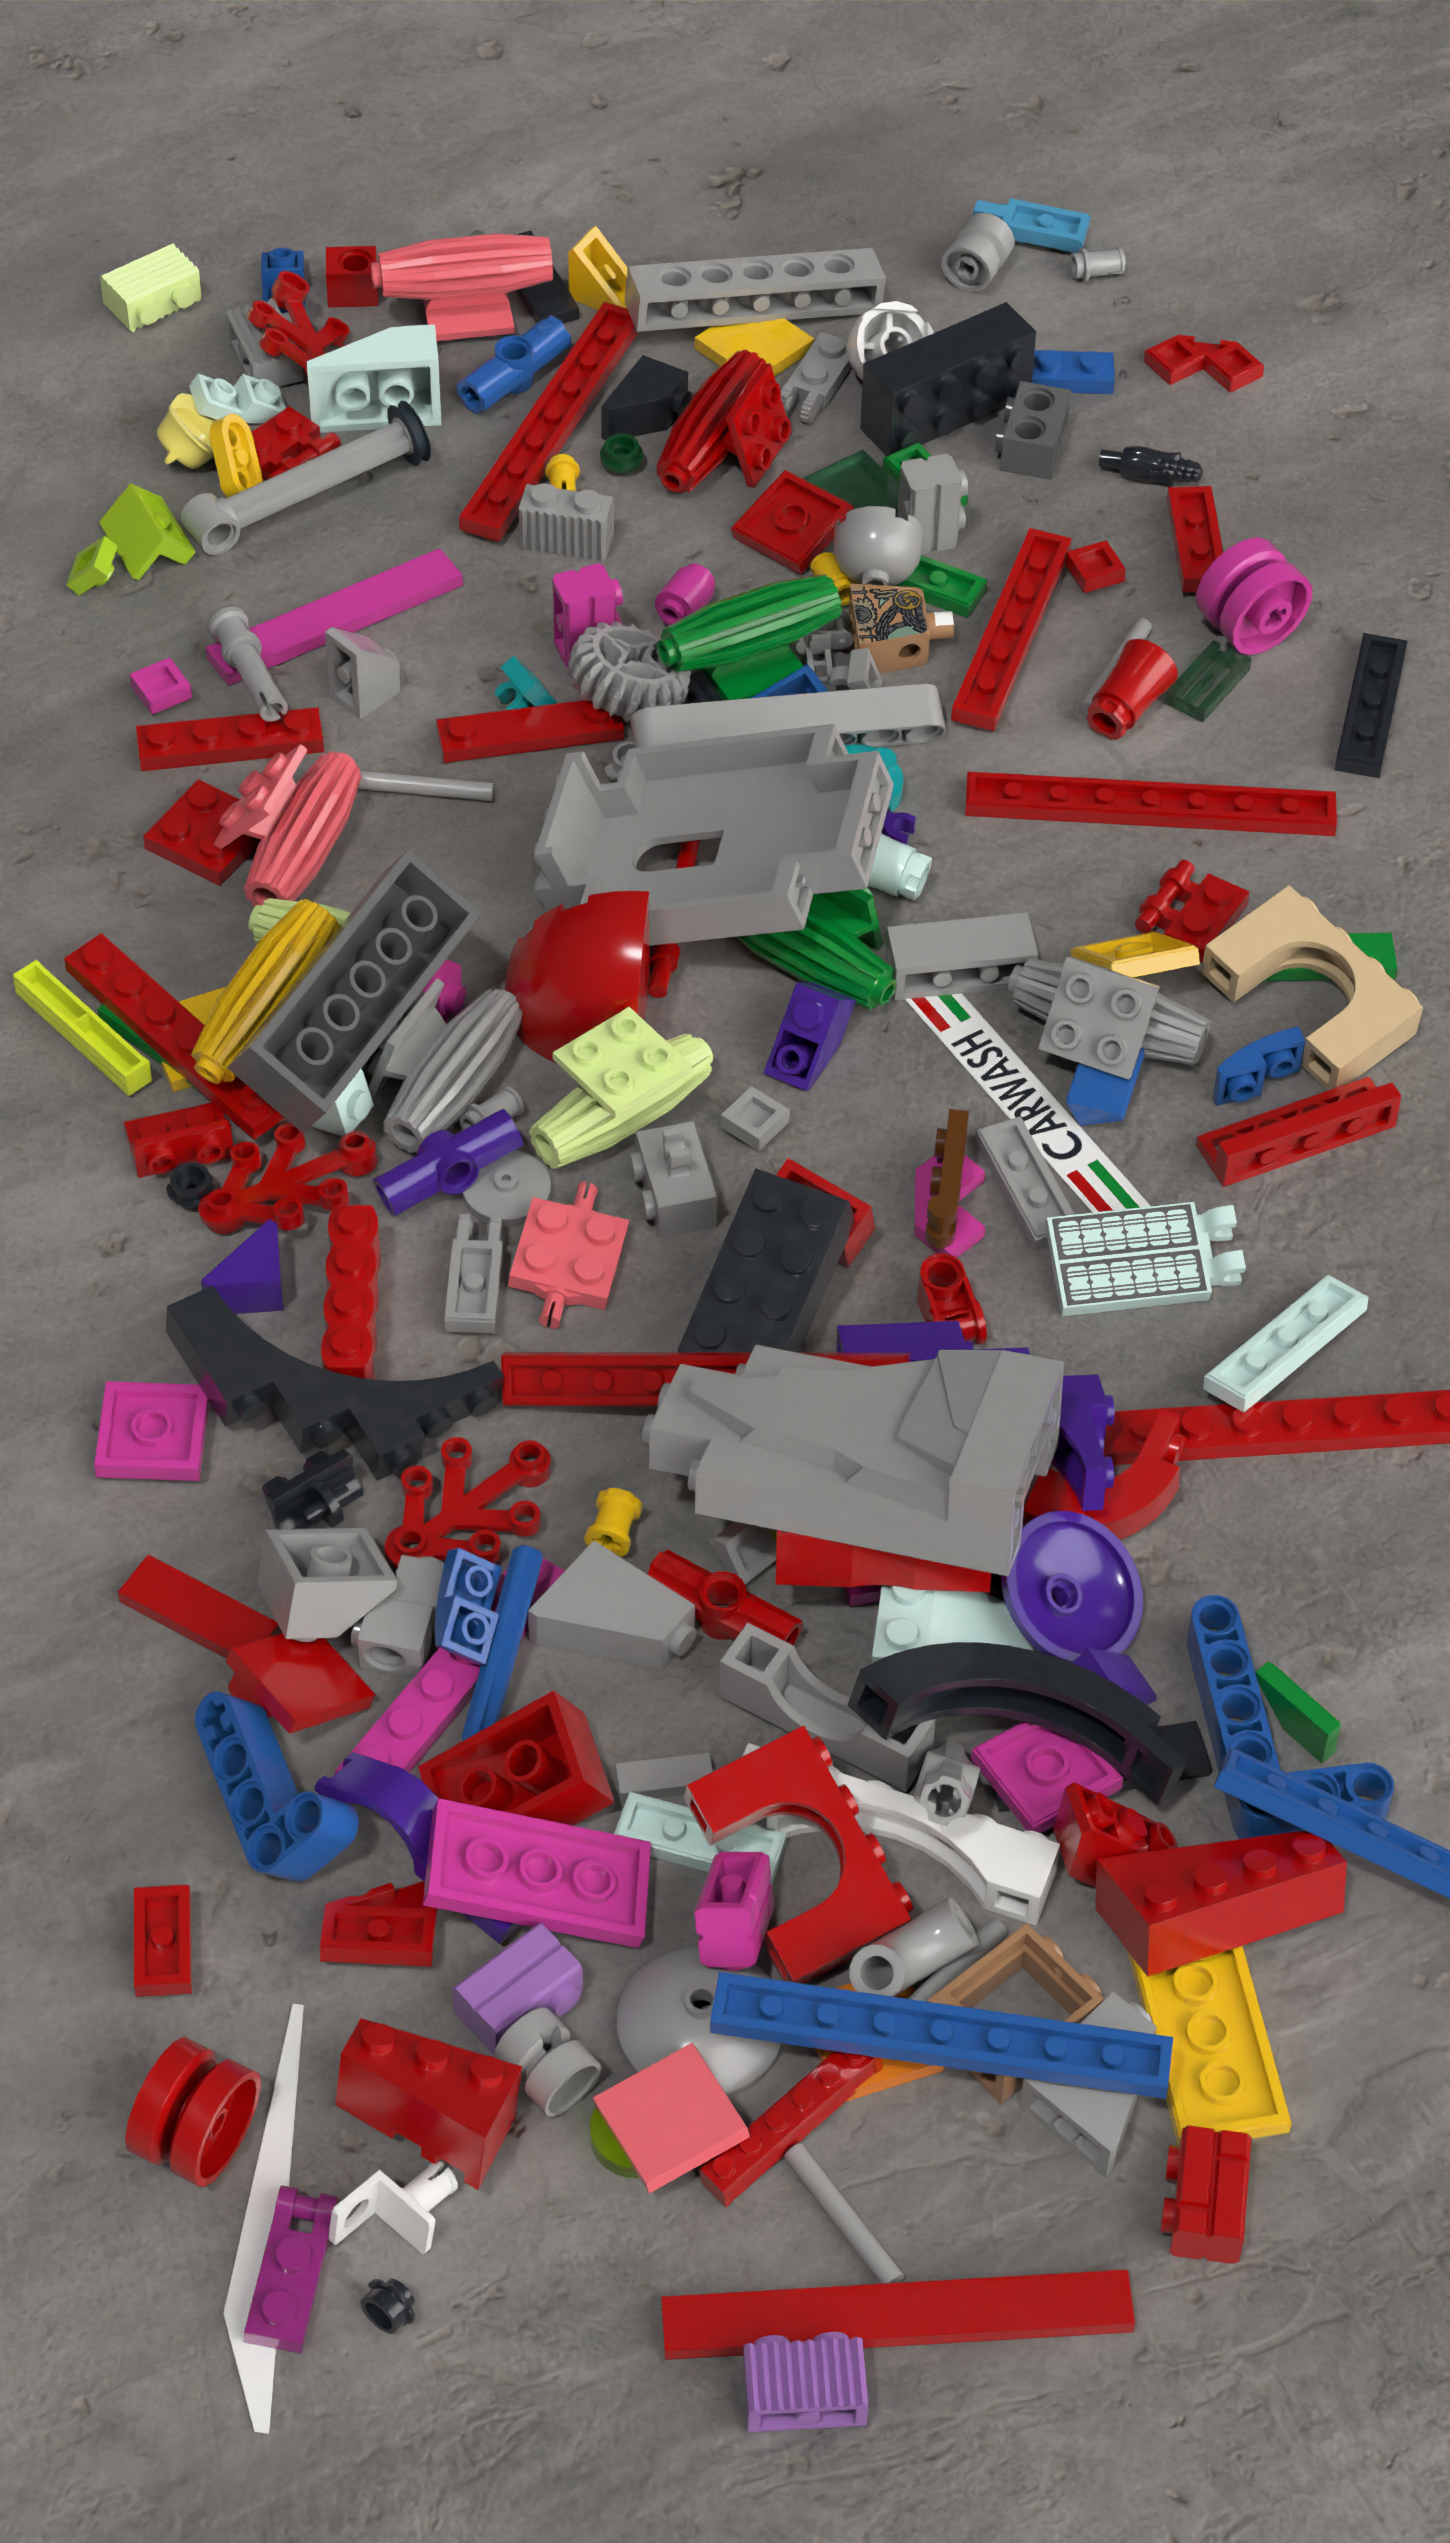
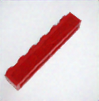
[699,2051,883,2208]

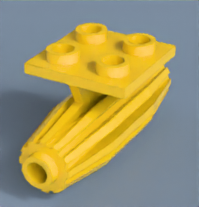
[192,899,340,1084]

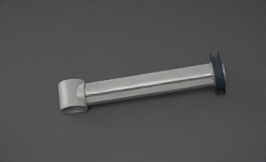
[181,400,431,555]

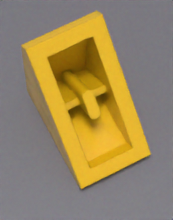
[568,226,628,310]

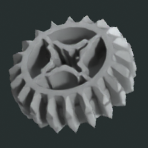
[568,621,691,722]

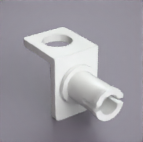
[328,2161,458,2254]

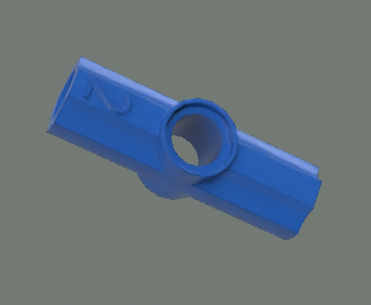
[457,315,571,414]

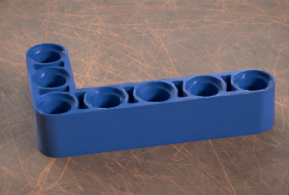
[1187,1595,1394,1839]

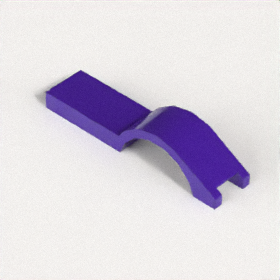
[314,1752,521,1944]

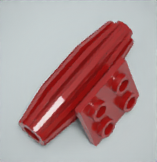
[656,349,792,493]

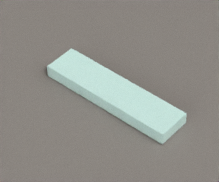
[1203,1275,1368,1412]

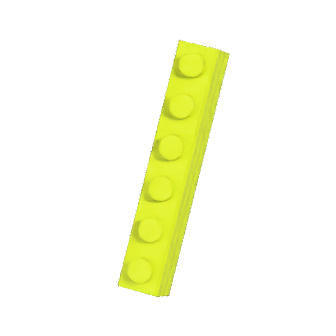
[13,959,152,1096]

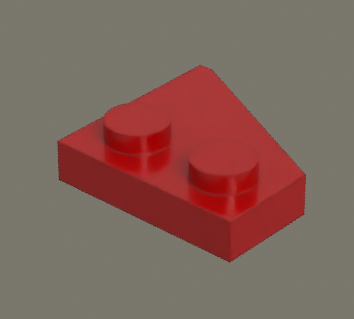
[319,1881,439,1967]

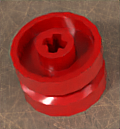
[125,2036,261,2188]

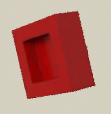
[1065,540,1126,593]

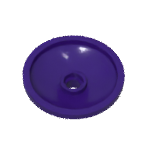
[1001,1511,1143,1663]

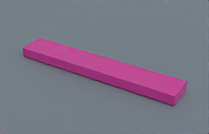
[205,548,463,686]

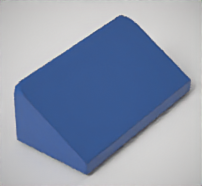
[1066,1048,1145,1126]

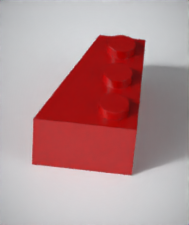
[335,2018,522,2190]

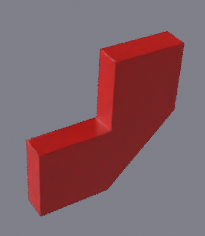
[1143,334,1264,393]

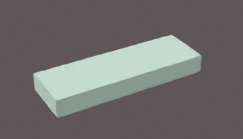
[614,1792,787,1884]

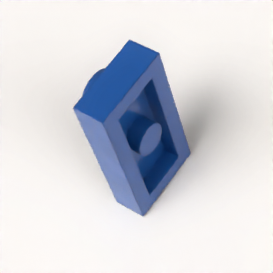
[1032,350,1114,394]

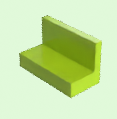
[99,483,196,580]

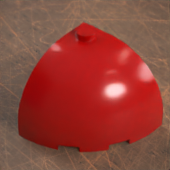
[505,890,649,1063]

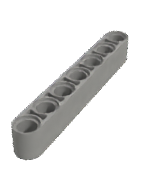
[630,684,946,748]

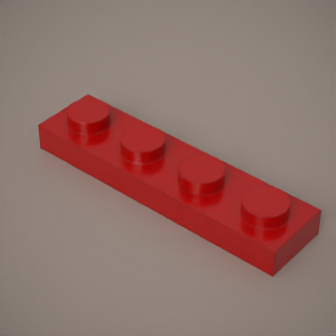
[136,707,324,772]

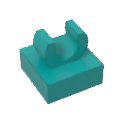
[494,655,557,710]

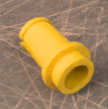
[545,454,580,491]
[810,552,857,606]

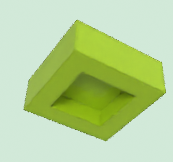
[66,535,118,596]

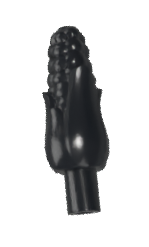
[1099,446,1203,487]

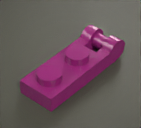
[244,2185,338,2354]

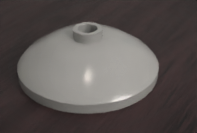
[617,1946,783,2098]

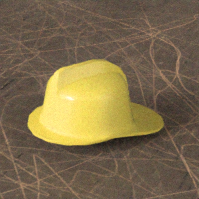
[157,393,217,469]

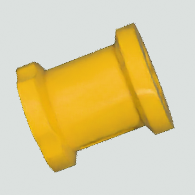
[584,1488,643,1557]

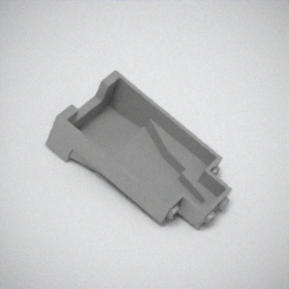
[642,1345,1064,1576]

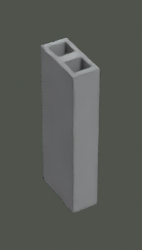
[615,1753,713,1802]

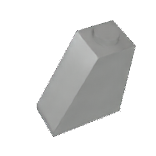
[528,1540,697,1670]
[1020,1991,1157,2177]

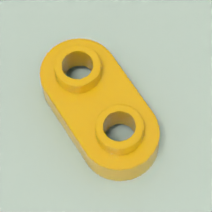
[209,414,263,497]

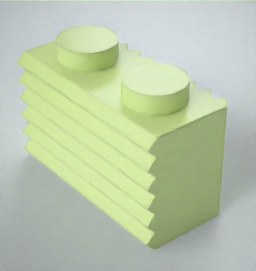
[100,243,202,332]

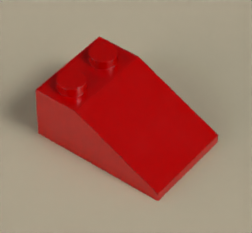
[418,1690,615,1826]

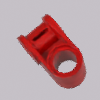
[917,1253,987,1345]

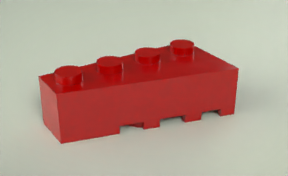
[1095,1830,1347,1977]

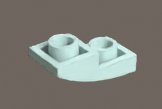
[189,374,286,423]

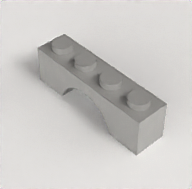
[719,1623,936,1792]

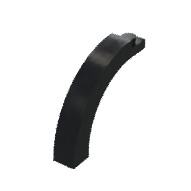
[847,1642,1187,1806]

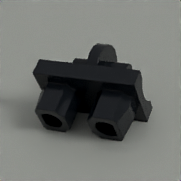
[262,1449,364,1529]

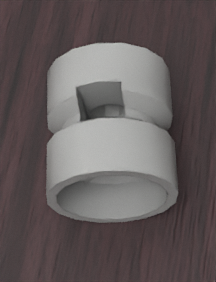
[941,213,1015,292]
[494,2007,602,2117]

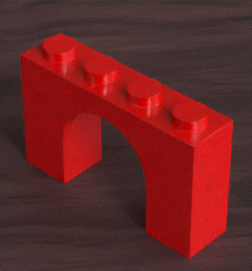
[684,1725,913,1984]

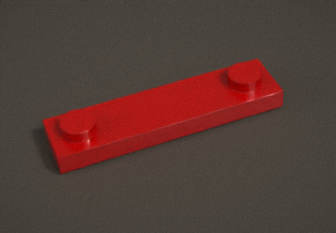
[436,700,624,763]

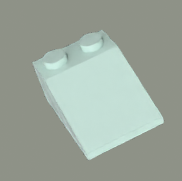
[307,324,441,433]
[871,1585,1036,1664]

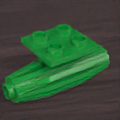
[657,574,842,700]
[736,888,897,1010]

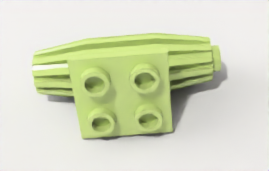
[529,1007,713,1169]

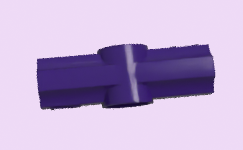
[373,1109,524,1216]

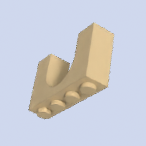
[1201,885,1423,1090]

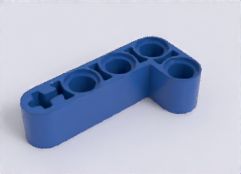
[195,1691,359,1882]

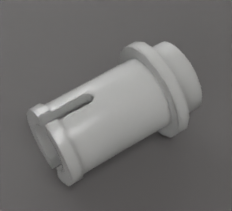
[1070,247,1126,282]
[460,1086,524,1130]

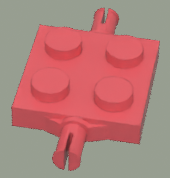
[508,1182,630,1329]

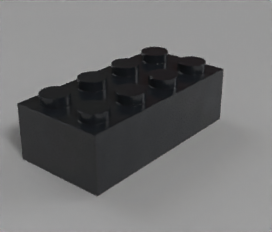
[860,302,1036,457]
[677,1168,855,1352]

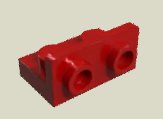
[124,1102,233,1178]

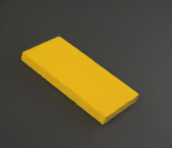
[1127,1946,1292,2146]

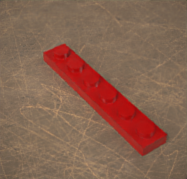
[951,528,1072,731]
[64,933,285,1140]

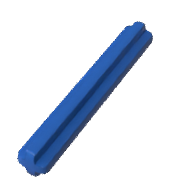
[462,1545,543,1741]

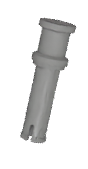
[208,607,288,721]

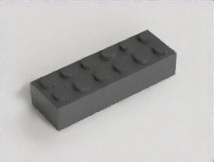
[227,849,482,1133]

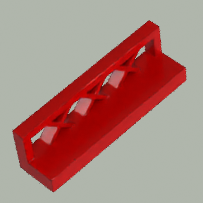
[1196,1076,1402,1187]

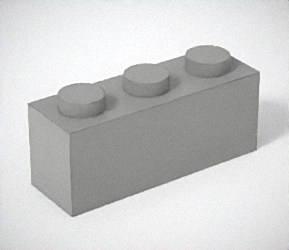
[885,912,1038,1001]

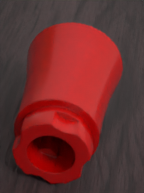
[1086,639,1178,740]

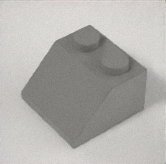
[257,1528,398,1642]

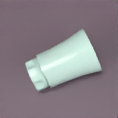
[868,833,932,901]

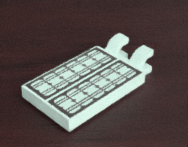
[1045,1202,1246,1316]

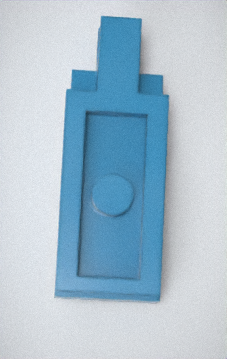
[972,198,1091,253]

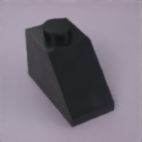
[601,355,692,440]

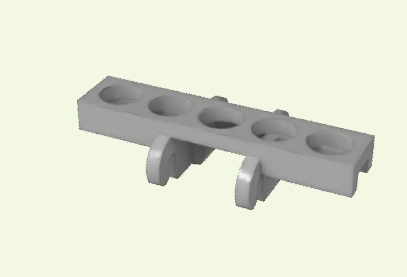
[795,611,853,685]

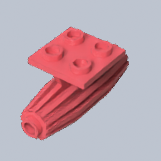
[371,233,553,341]
[214,744,361,907]

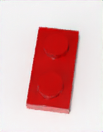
[134,1884,192,1997]

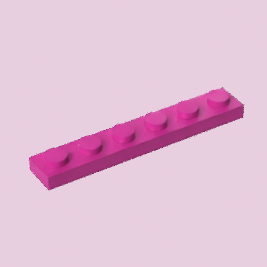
[335,1558,565,1774]

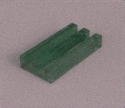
[1164,640,1252,722]

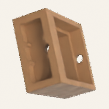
[927,1923,1104,2104]

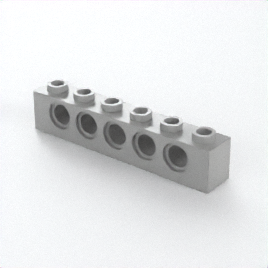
[625,248,886,332]

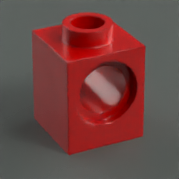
[326,246,381,308]

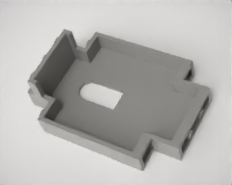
[534,724,894,946]

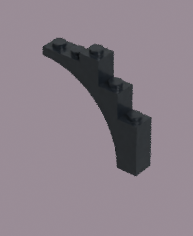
[166,1285,504,1481]

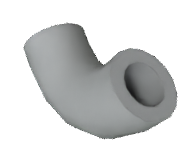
[849,1897,979,1997]

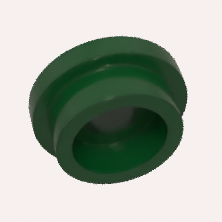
[600,433,643,474]

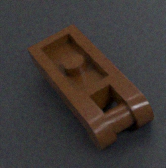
[925,1109,969,1248]

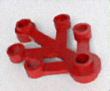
[247,271,350,377]
[198,1123,378,1234]
[385,1437,551,1569]

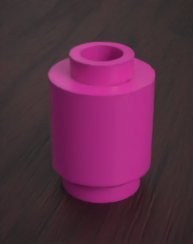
[654,563,715,625]

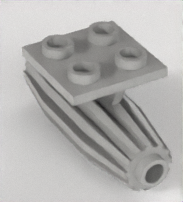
[1008,956,1211,1080]
[367,978,522,1153]

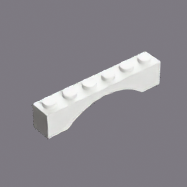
[742,1743,1060,1926]

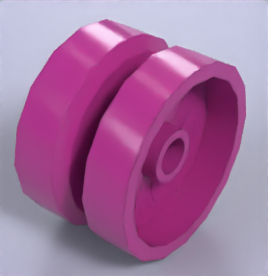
[1196,537,1312,655]

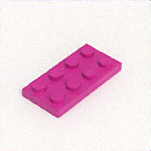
[423,1798,651,1948]

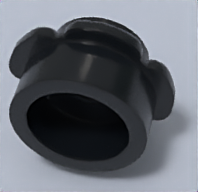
[166,1162,216,1208]
[360,2278,415,2334]

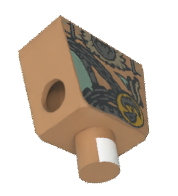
[848,584,954,674]

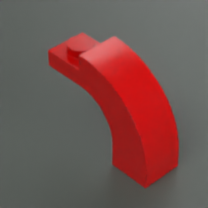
[1023,1408,1186,1540]

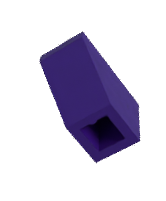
[763,982,856,1091]

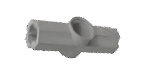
[913,1741,980,1826]

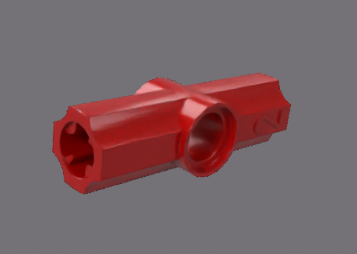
[647,1549,803,1647]

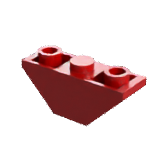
[1053,1782,1177,1888]

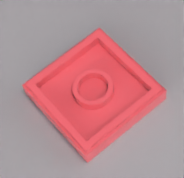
[593,2042,750,2194]

